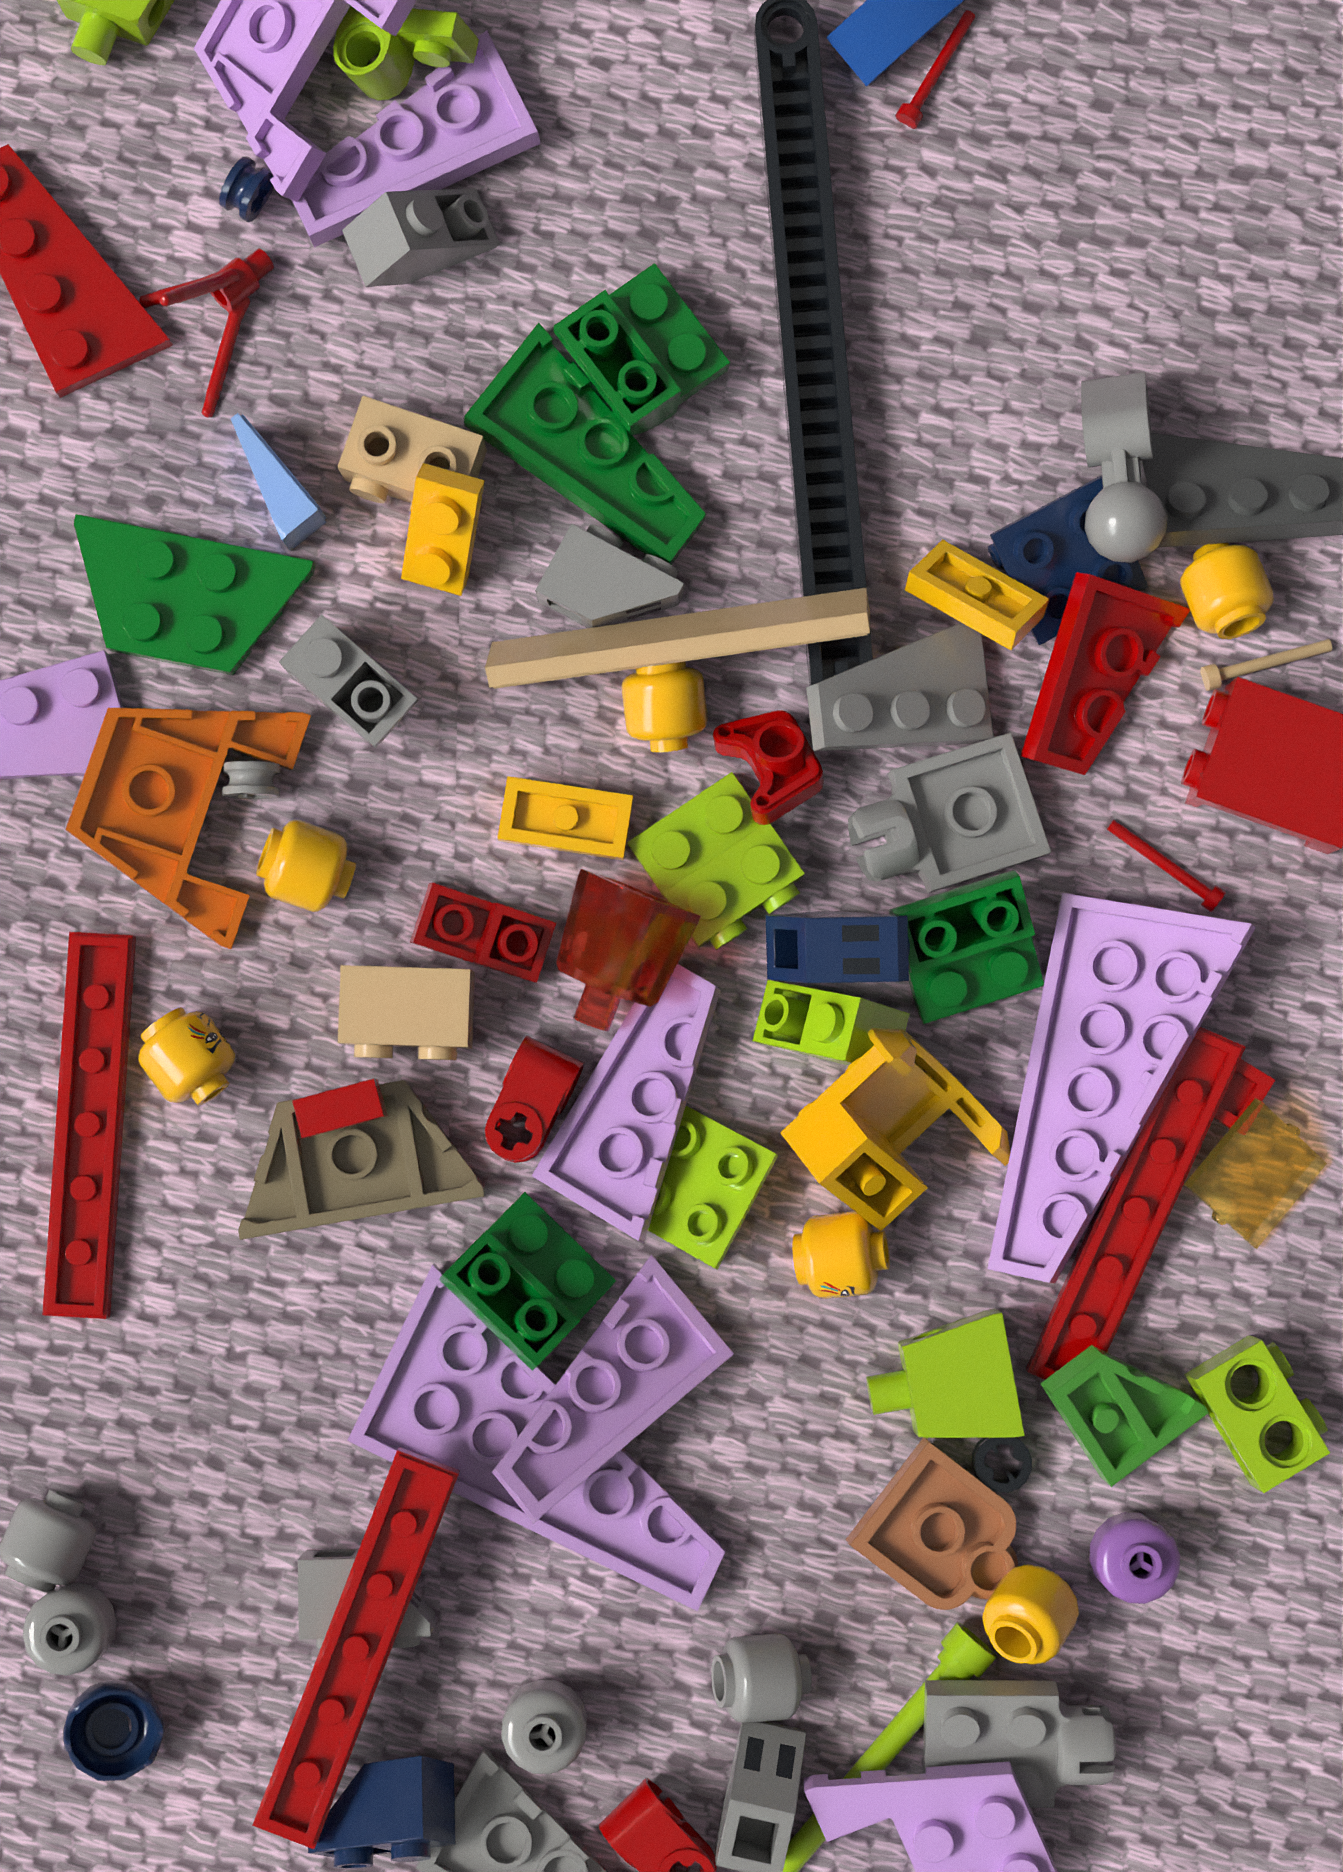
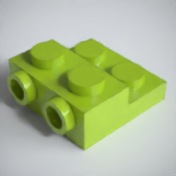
[627,772,805,950]

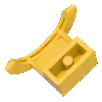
[780,1028,1011,1231]

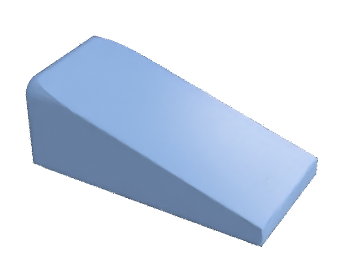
[231,413,327,551]

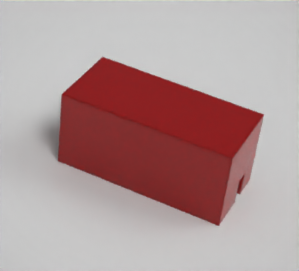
[292,1078,388,1138]

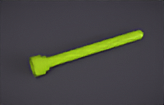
[783,1622,997,1872]

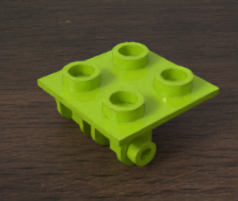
[648,1106,778,1270]

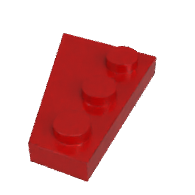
[1021,572,1190,775]

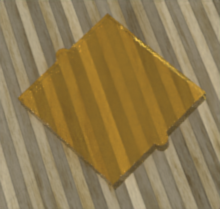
[1184,1098,1327,1249]

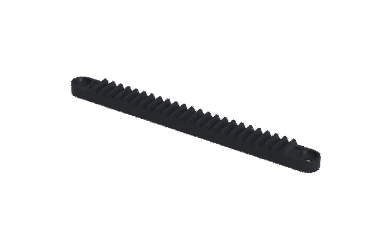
[754,0,873,686]

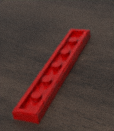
[42,932,136,1319]
[1026,1027,1246,1380]
[252,1447,460,1849]

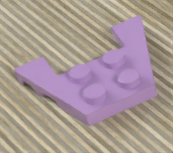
[194,0,417,202]
[803,1762,1058,1872]

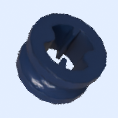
[219,156,274,222]

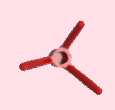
[139,248,274,418]

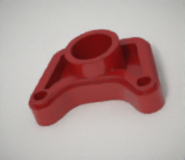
[713,710,824,825]

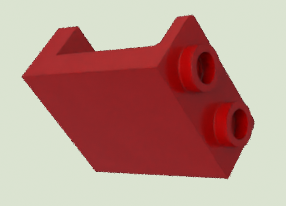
[1181,677,1343,855]

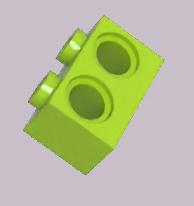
[1184,1335,1330,1493]

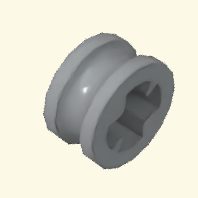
[222,761,280,799]

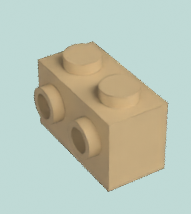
[338,396,487,512]
[338,965,475,1060]

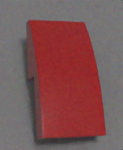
[410,882,556,983]

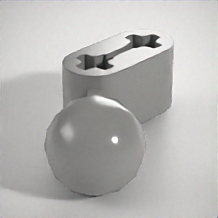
[1081,372,1168,563]

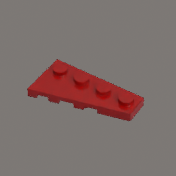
[0,144,173,398]

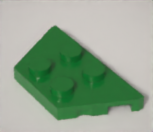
[74,514,316,676]

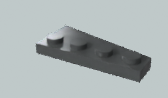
[1140,433,1343,548]

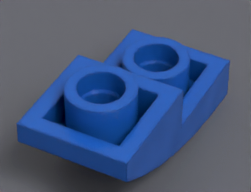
[826,0,965,86]

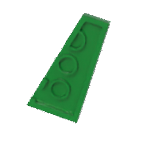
[464,322,706,565]

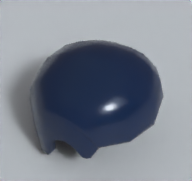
[63,1679,165,1781]

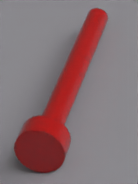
[895,10,976,129]
[1107,820,1226,912]

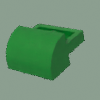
[553,263,730,435]
[889,870,1044,1024]
[439,1192,616,1371]

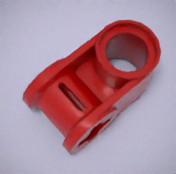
[485,1036,585,1163]
[599,1778,717,1872]

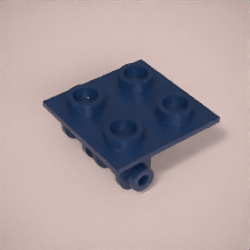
[987,475,1149,645]

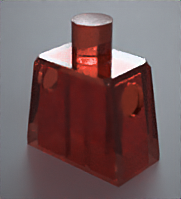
[556,869,701,1031]

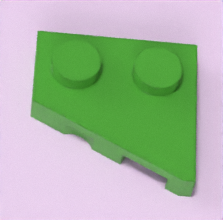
[1040,1345,1209,1487]

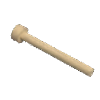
[1200,639,1332,691]

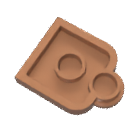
[846,1438,1018,1610]

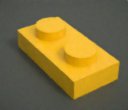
[401,463,485,596]
[905,539,1049,650]
[497,776,634,861]

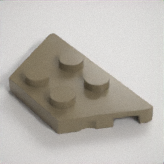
[238,1080,486,1240]

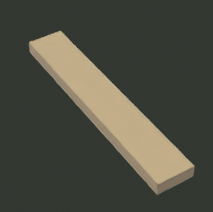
[485,588,870,689]

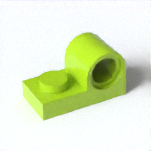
[333,6,479,101]

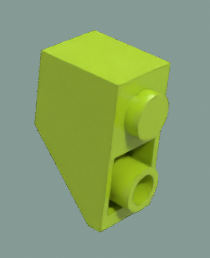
[752,980,910,1066]

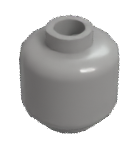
[0,1489,96,1593]
[23,1582,117,1676]
[711,1633,812,1723]
[501,1679,587,1774]

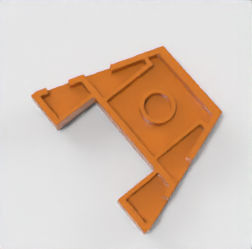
[65,708,311,949]

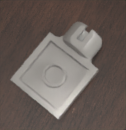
[848,732,1051,894]
[922,1680,1116,1808]

